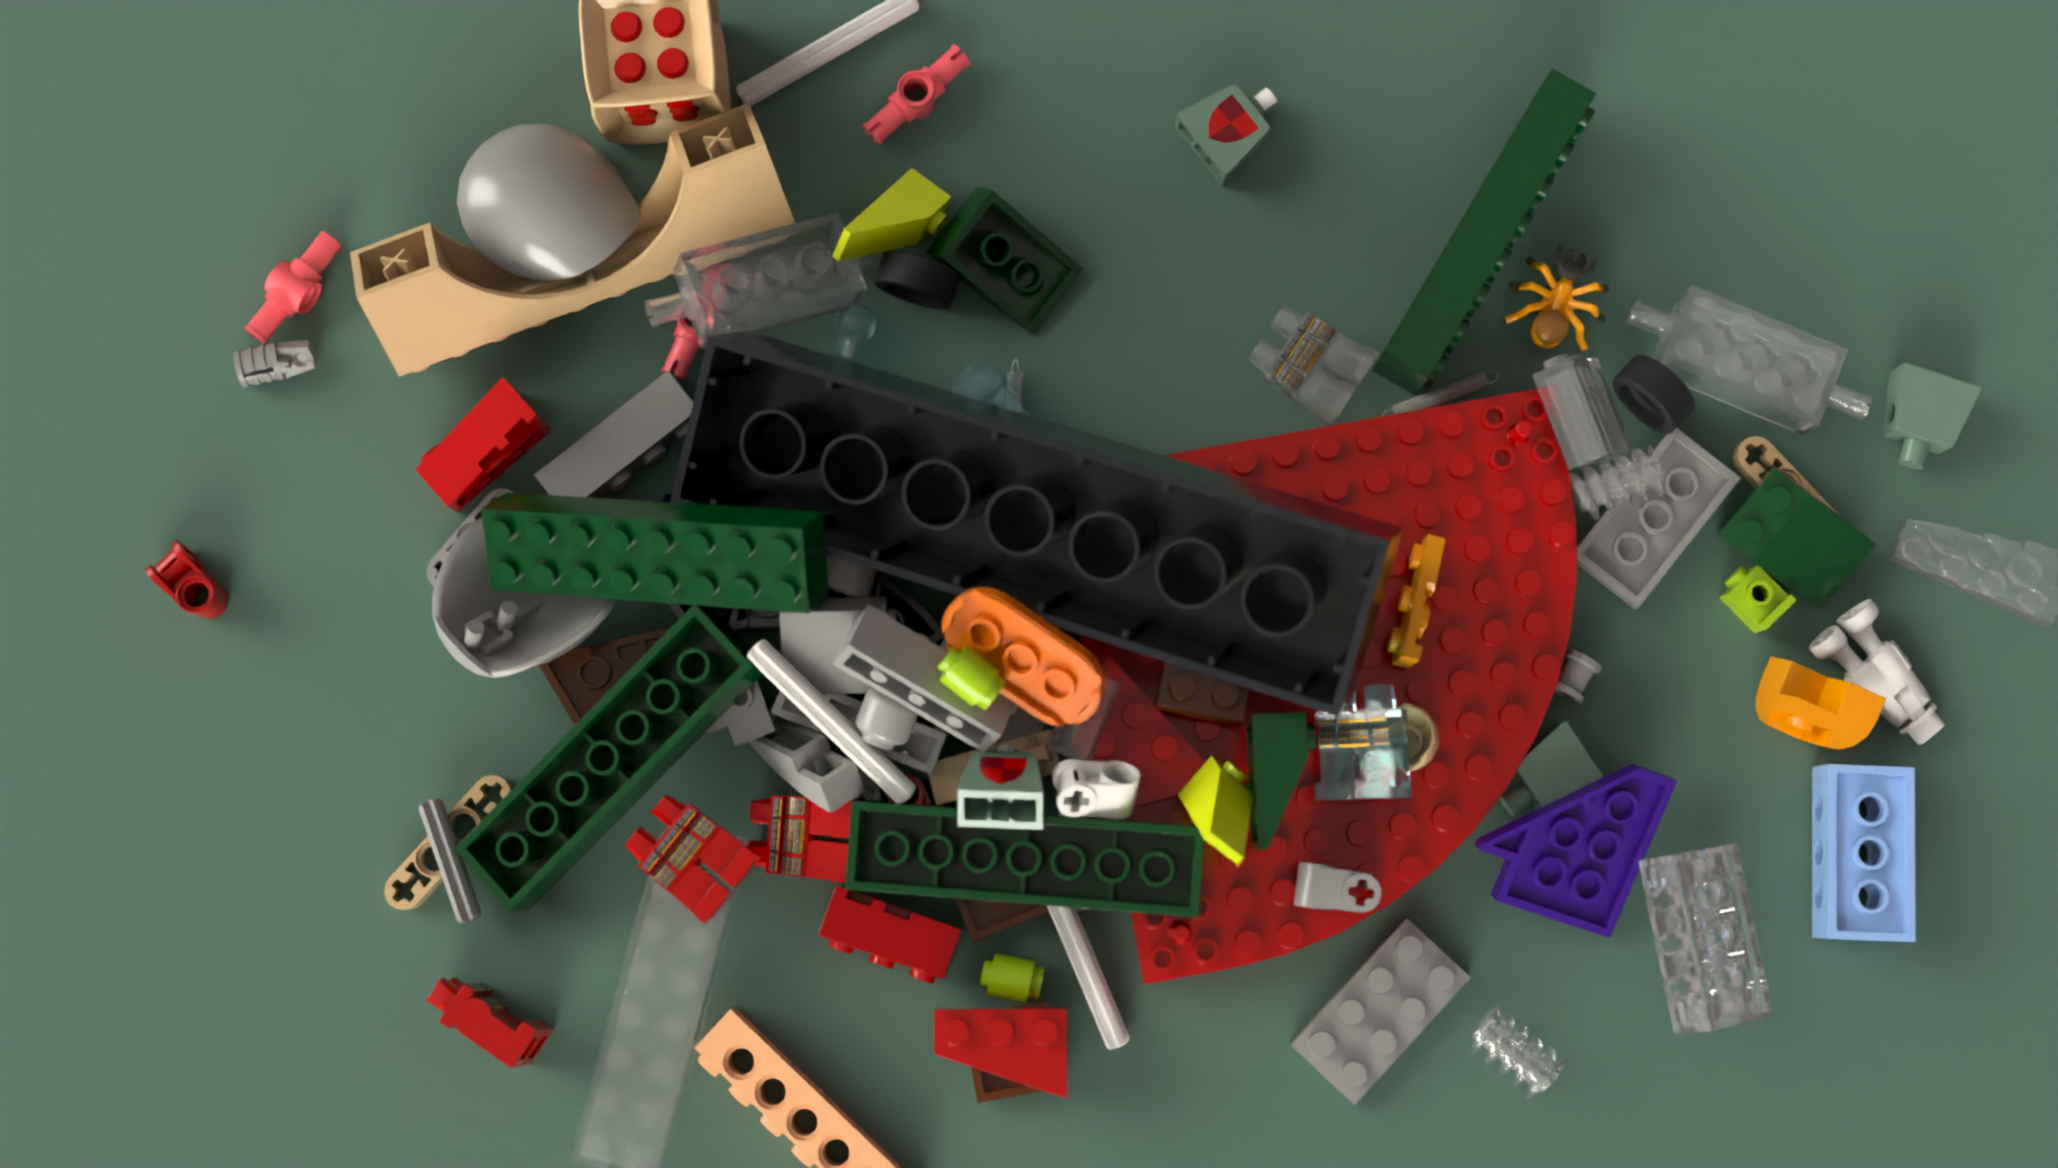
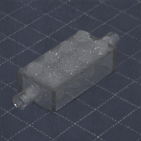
[645,212,886,349]
[1626,285,1873,435]

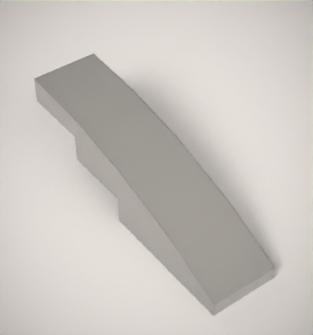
[771,690,947,775]

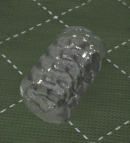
[1569,444,1665,521]
[1470,1004,1567,1099]

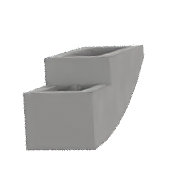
[749,716,865,813]

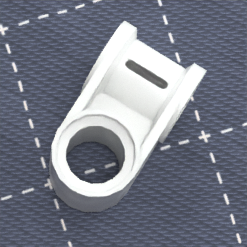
[1052,759,1140,820]

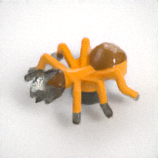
[1503,245,1609,353]

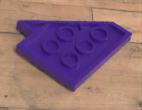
[1474,763,1677,938]

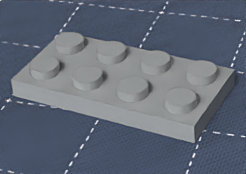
[1577,428,1741,610]
[1290,918,1471,1105]

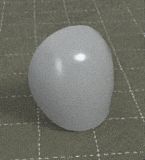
[457,124,641,281]
[432,517,616,678]

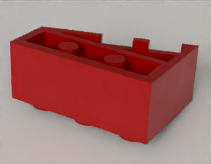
[415,377,552,513]
[818,885,962,984]
[934,1007,1067,1099]

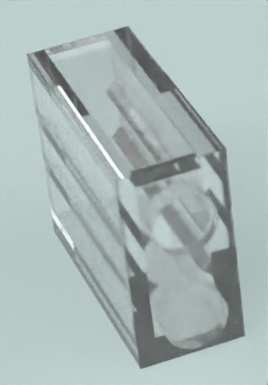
[1532,353,1634,470]

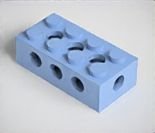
[1812,764,1916,942]

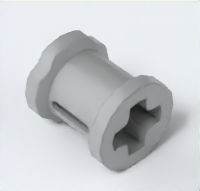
[1554,649,1602,705]

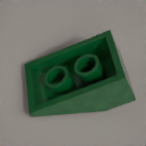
[926,187,1083,334]
[1718,464,1877,609]
[1246,713,1316,851]

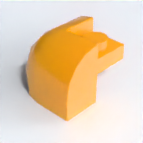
[1756,656,1886,750]

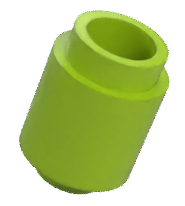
[937,645,1006,710]
[980,953,1045,1004]

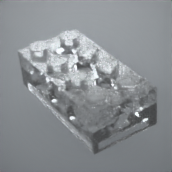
[1638,843,1774,1033]

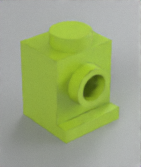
[1719,565,1796,634]

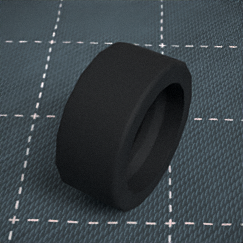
[875,250,959,309]
[1612,355,1695,433]

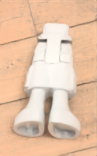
[1808,599,1945,745]

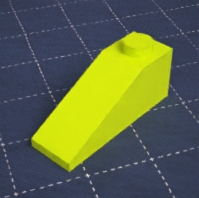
[832,168,951,261]
[1178,755,1253,865]

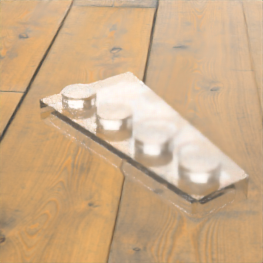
[1889,519,2058,628]

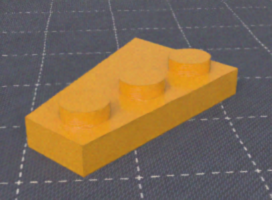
[1387,534,1445,669]

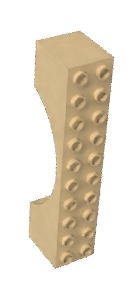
[350,103,797,377]

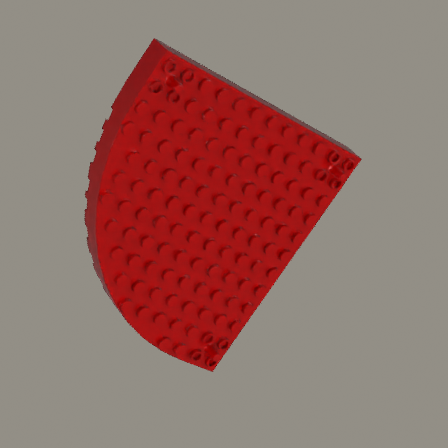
[1078,386,1577,984]

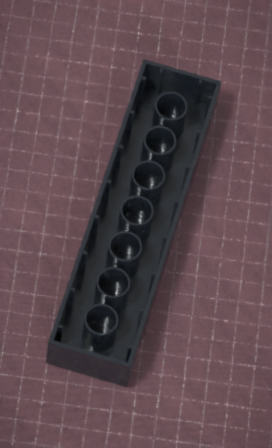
[670,330,1403,717]

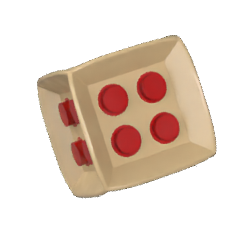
[579,0,731,145]

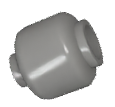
[855,688,919,750]

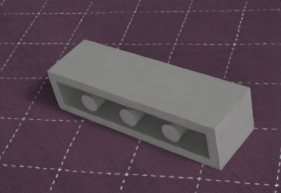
[534,371,693,498]
[832,604,1015,753]

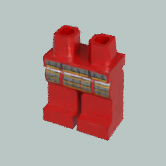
[748,794,866,883]
[625,795,762,924]
[427,977,555,1068]

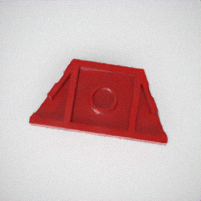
[1072,655,1206,808]

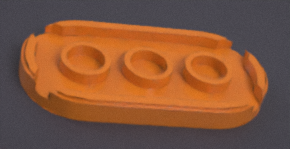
[942,587,1105,726]

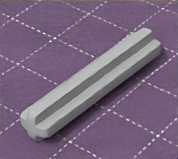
[419,798,481,923]

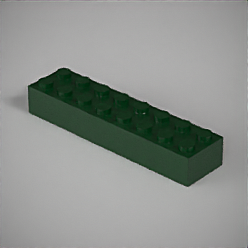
[1372,68,1596,395]
[481,493,829,614]
[455,605,763,912]
[845,800,1205,918]

